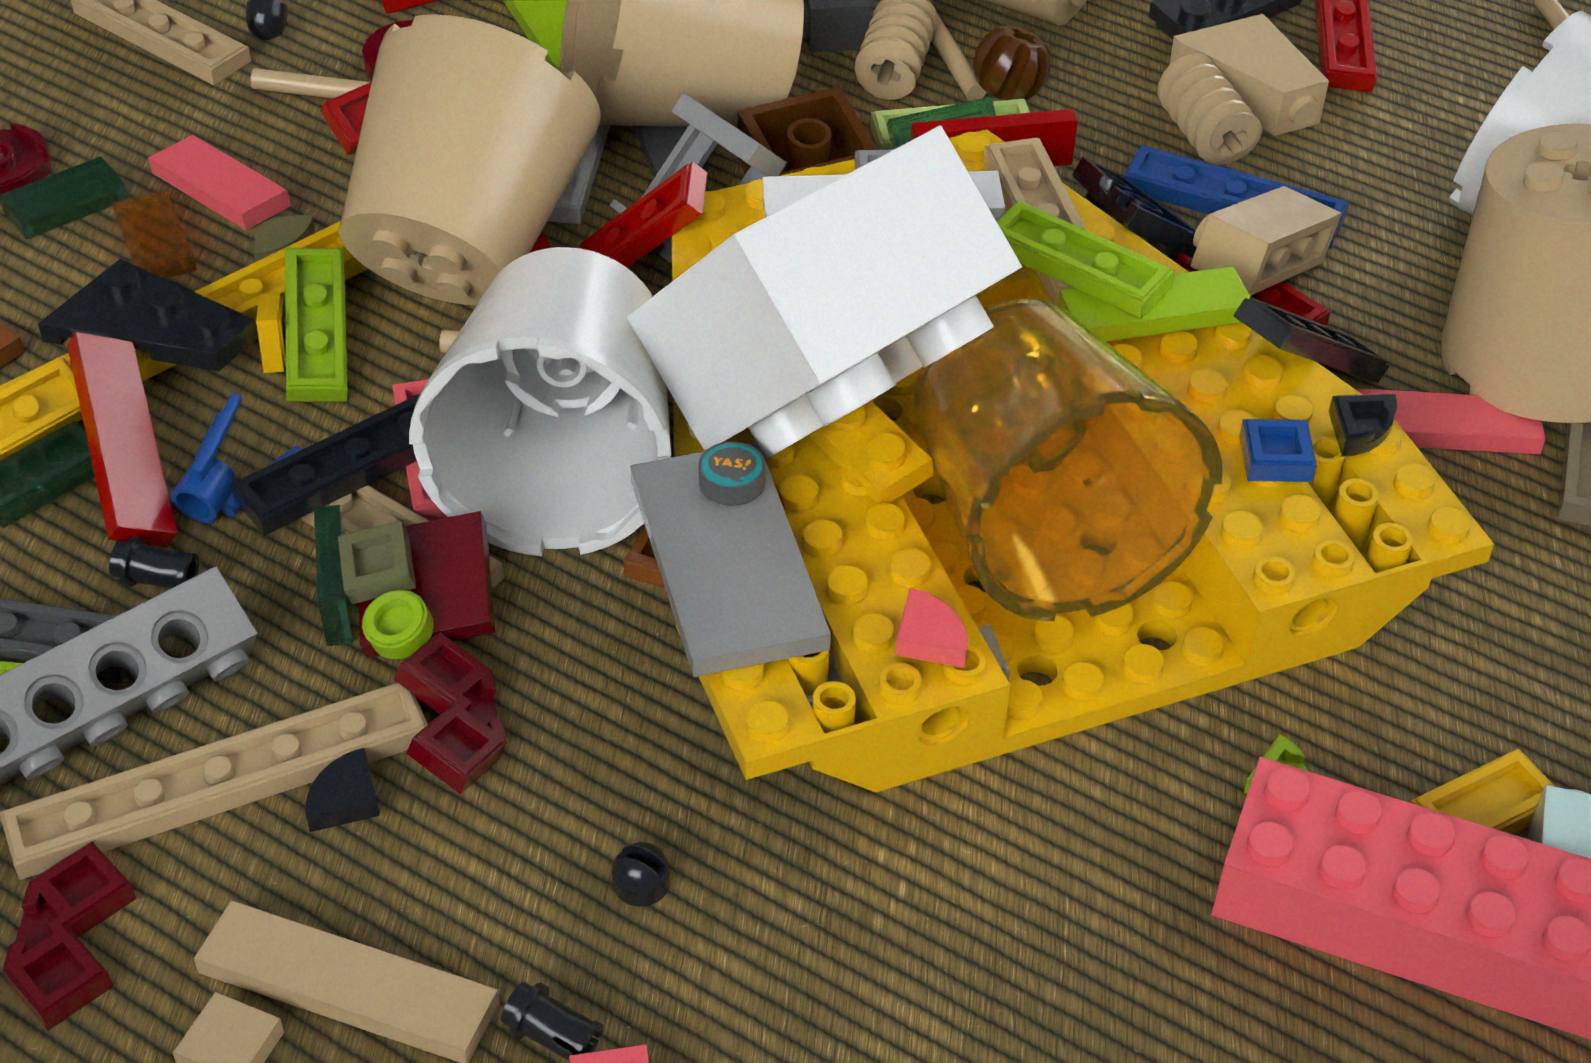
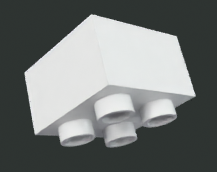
[626,125,1022,459]

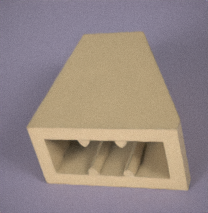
[1169,14,1329,136]

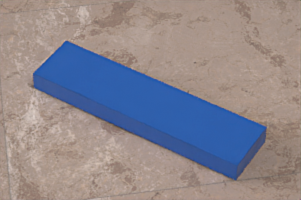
[1124,145,1349,248]

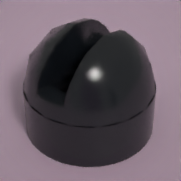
[246,0,288,40]
[612,842,670,906]

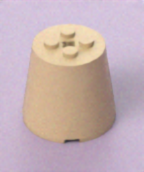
[560,0,804,128]
[339,14,601,305]
[1441,124,1591,423]

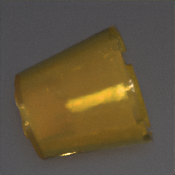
[914,299,1223,621]

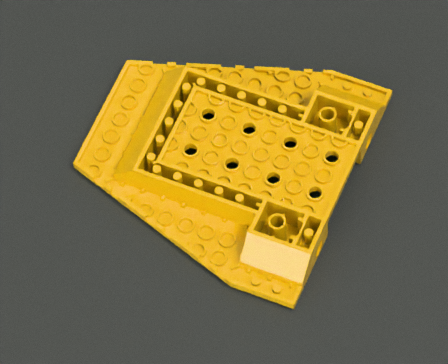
[672,129,1494,793]

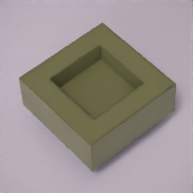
[338,520,416,604]

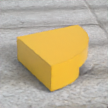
[256,293,286,373]

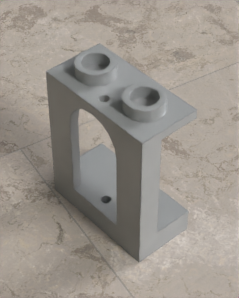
[610,93,787,264]

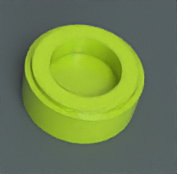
[362,590,434,659]

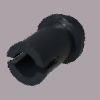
[109,535,199,589]
[501,982,604,1061]

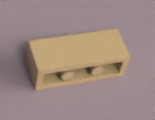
[1190,186,1342,295]

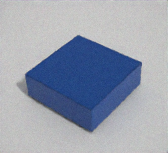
[1239,419,1317,482]

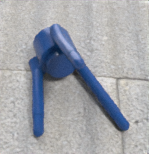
[171,393,303,523]

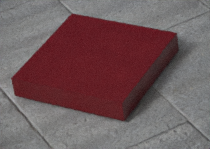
[358,511,496,658]

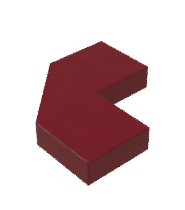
[394,632,507,794]
[2,841,136,1031]

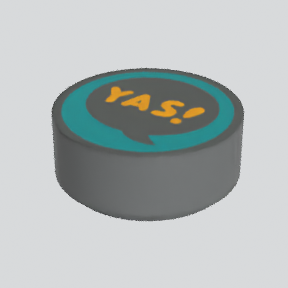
[698,441,766,506]

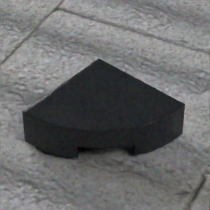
[1329,394,1397,457]
[305,748,380,832]

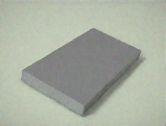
[630,442,831,677]

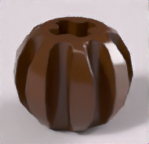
[973,26,1051,101]

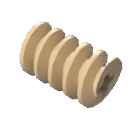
[855,0,938,100]
[1157,53,1263,165]

